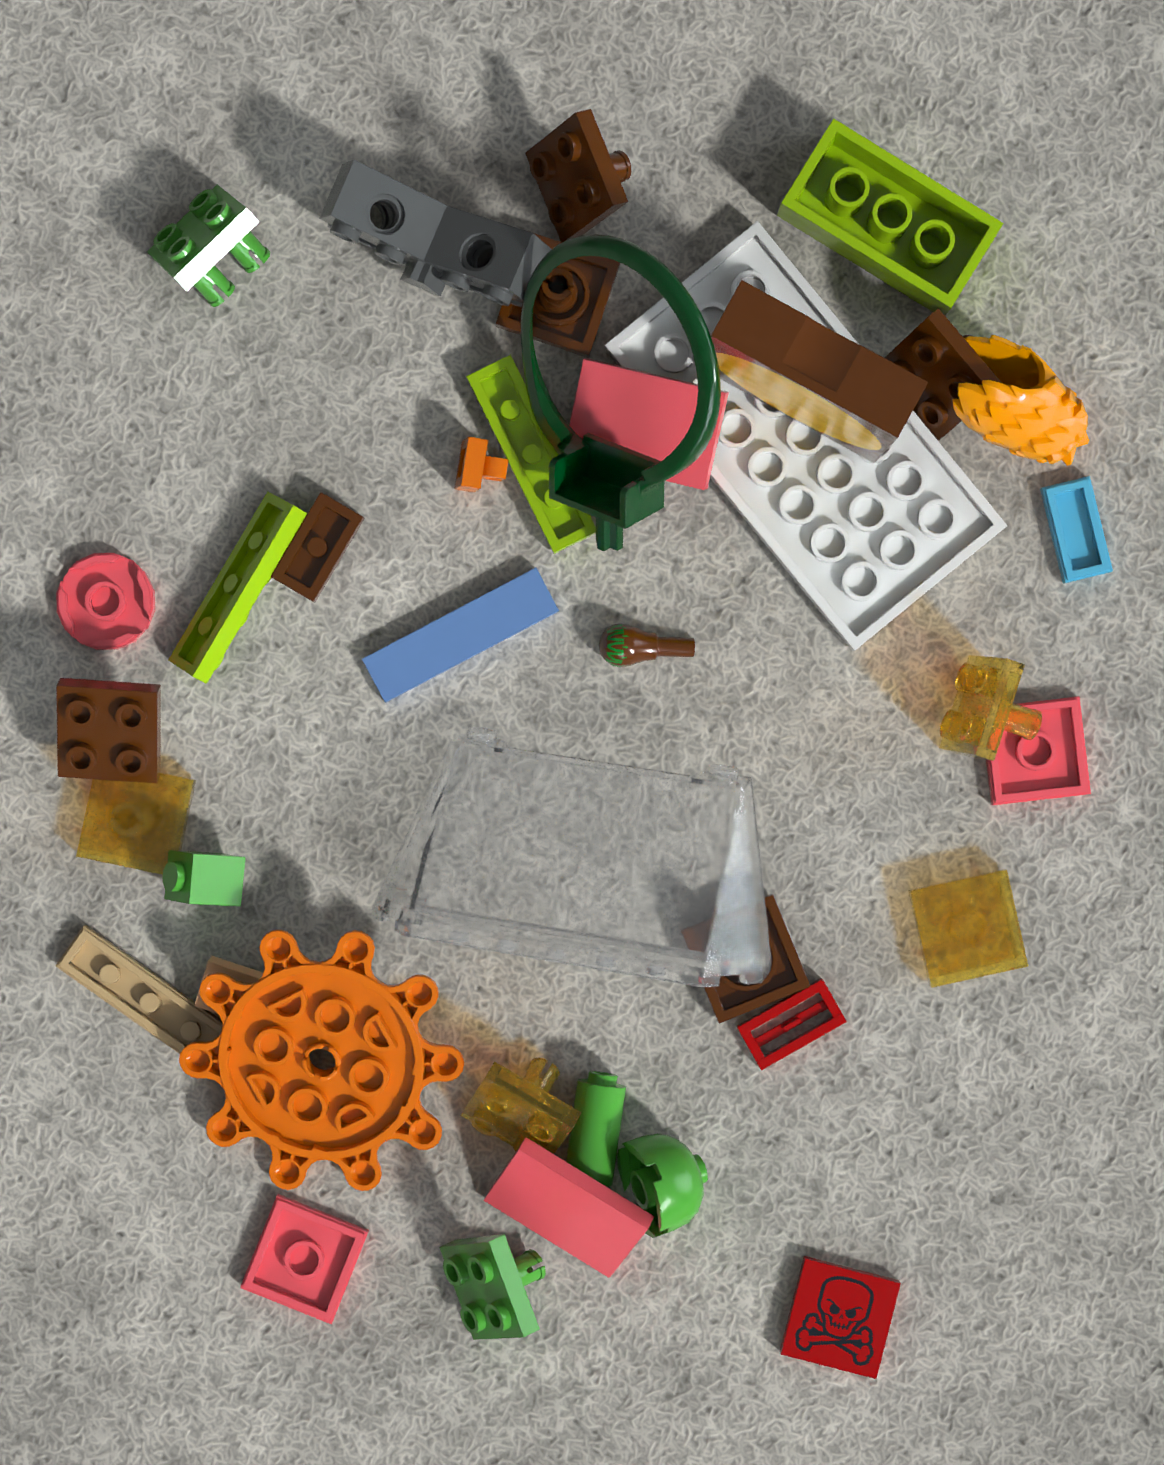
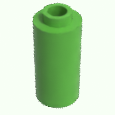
[566,1071,626,1187]

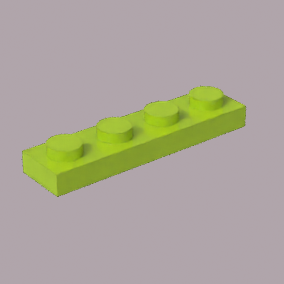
[466,354,596,554]
[168,491,307,684]

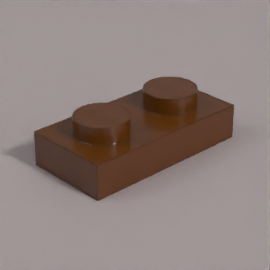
[271,492,365,603]

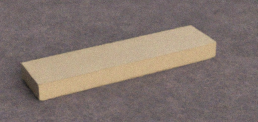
[55,925,222,1054]

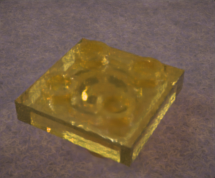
[939,655,1042,761]
[76,772,196,875]
[460,1057,582,1154]

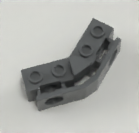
[319,160,552,307]

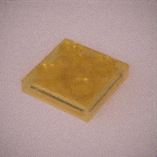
[908,869,1028,988]

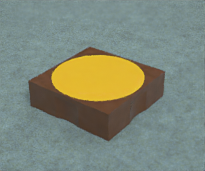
[711,280,928,463]

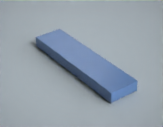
[362,568,559,703]

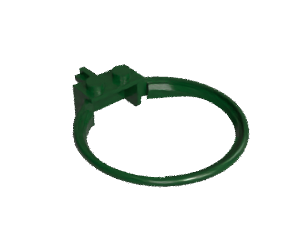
[520,234,721,551]

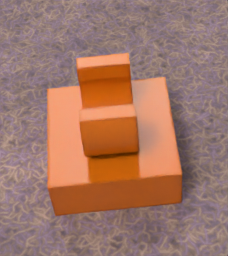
[454,437,509,492]

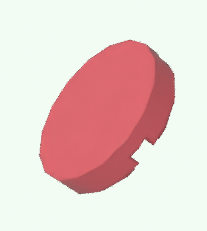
[56,553,155,650]

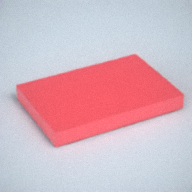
[569,358,729,490]
[483,1138,654,1278]

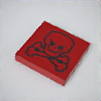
[780,1256,901,1379]

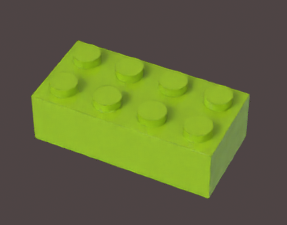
[777,118,1004,316]

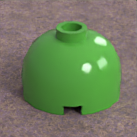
[617,1134,708,1238]

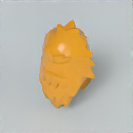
[952,335,1089,466]

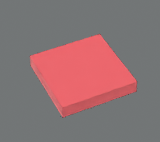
[980,696,1091,805]
[240,1194,369,1325]

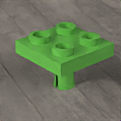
[439,1234,546,1340]

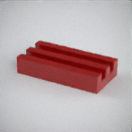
[736,978,847,1071]

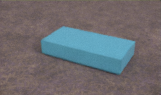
[1040,476,1113,584]

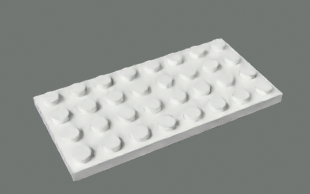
[605,221,1007,651]

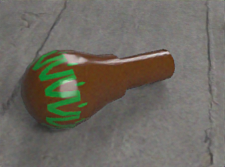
[599,623,695,667]

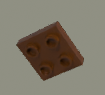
[525,109,631,242]
[496,231,620,358]
[884,308,1003,441]
[56,678,161,784]
[681,894,810,1024]

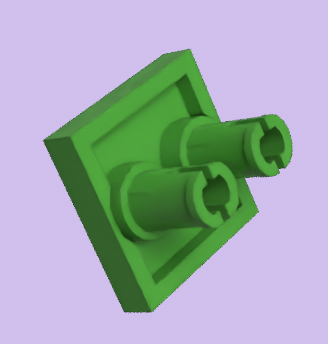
[147,184,270,307]

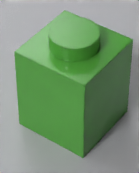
[162,850,246,906]

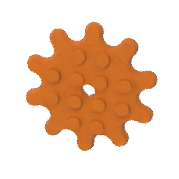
[179,929,464,1191]

